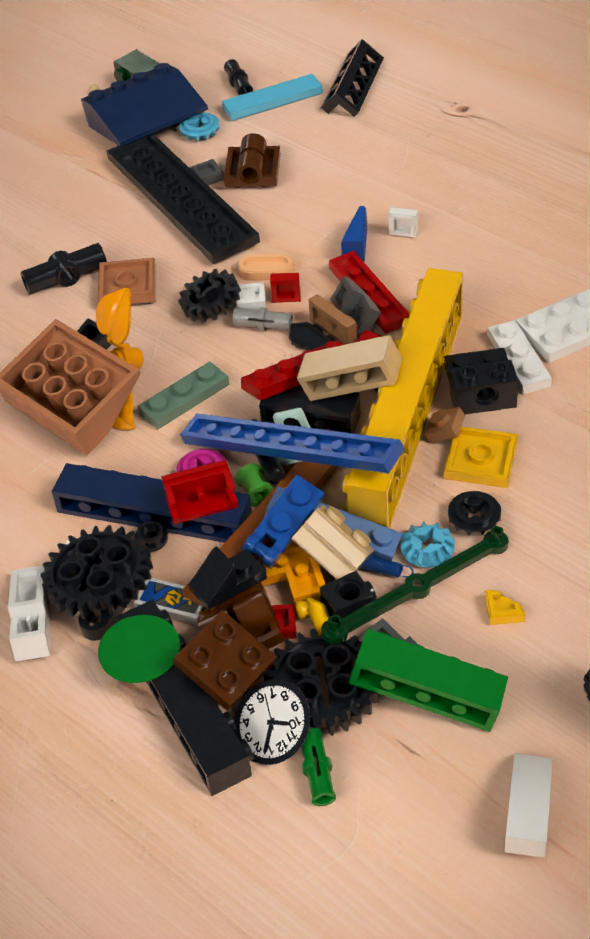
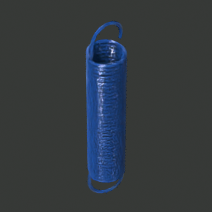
[360,556,414,578]

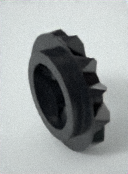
[448,491,501,536]

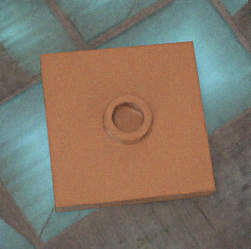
[98,258,156,304]

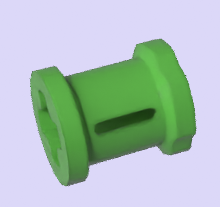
[235,463,273,507]

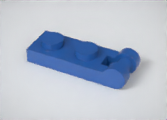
[242,475,324,569]

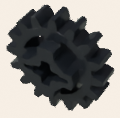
[178,269,241,323]

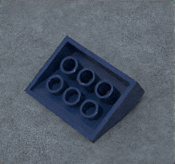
[81,63,208,147]

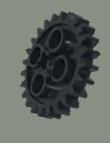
[41,525,153,619]
[263,629,379,736]

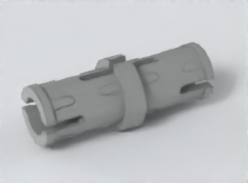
[232,307,293,331]

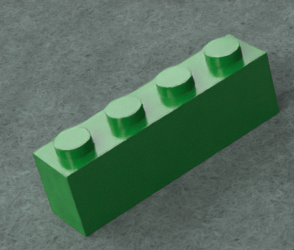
[349,628,508,732]

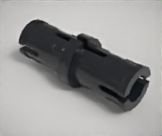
[224,59,253,95]

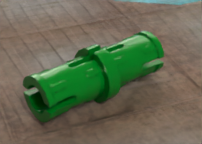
[302,728,336,806]

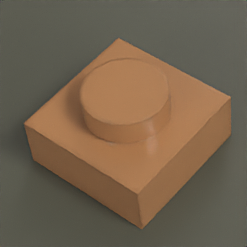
[425,407,465,443]

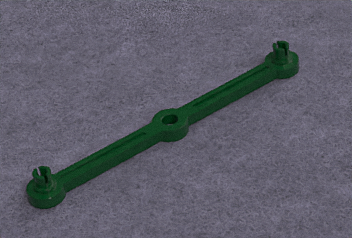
[321,526,509,644]

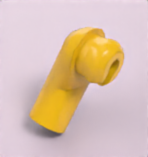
[295,597,330,636]

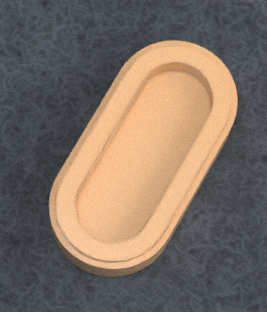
[238,254,294,281]

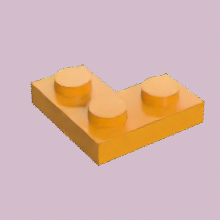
[257,542,326,606]

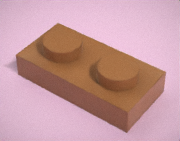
[308,294,357,345]

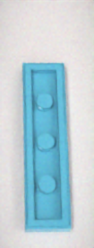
[222,74,323,121]

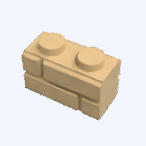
[292,505,375,579]

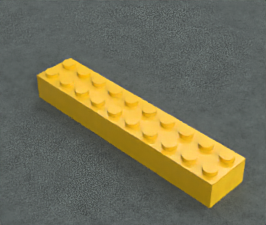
[343,267,463,528]

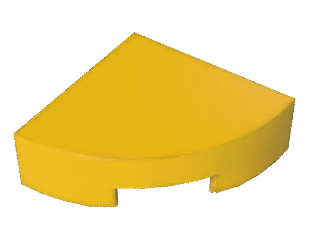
[484,590,525,625]

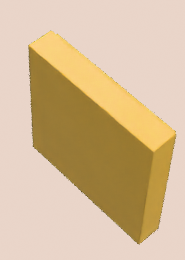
[444,426,518,488]

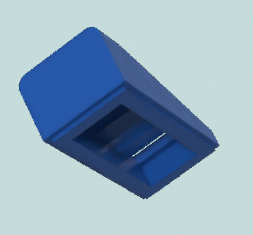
[341,206,367,262]

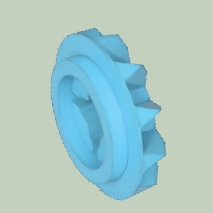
[179,112,220,141]
[401,521,455,568]

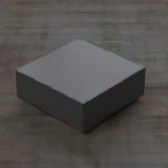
[190,159,224,186]

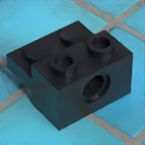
[444,348,518,415]

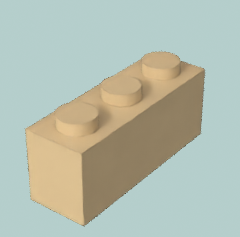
[297,335,402,401]

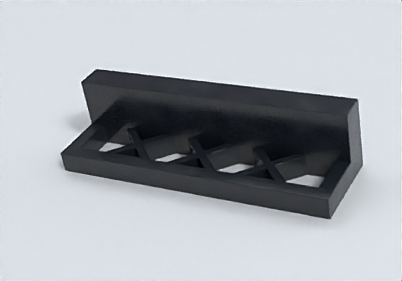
[321,39,384,117]

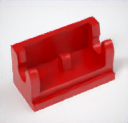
[161,460,238,524]

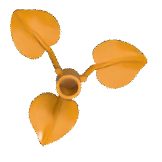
[96,288,144,430]

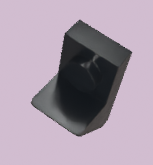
[189,546,267,610]

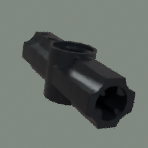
[20,242,107,295]

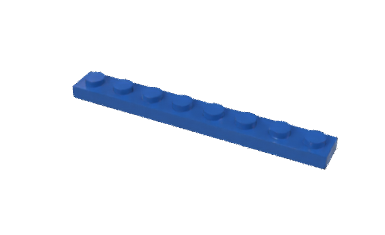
[180,413,405,474]

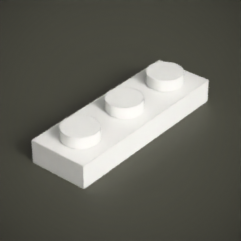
[487,320,552,394]

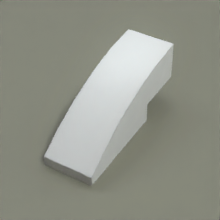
[8,565,50,662]
[505,753,553,858]

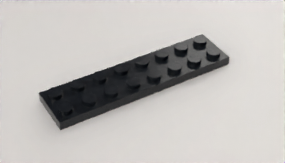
[107,133,260,264]

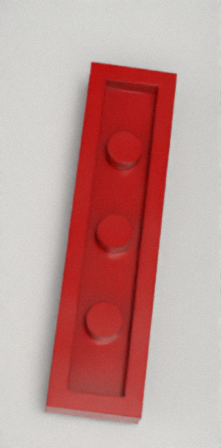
[329,250,410,334]
[241,341,343,401]

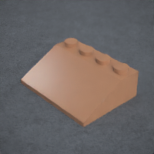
[0,319,141,456]

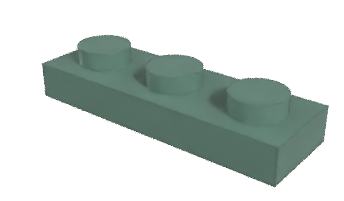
[138,361,229,430]

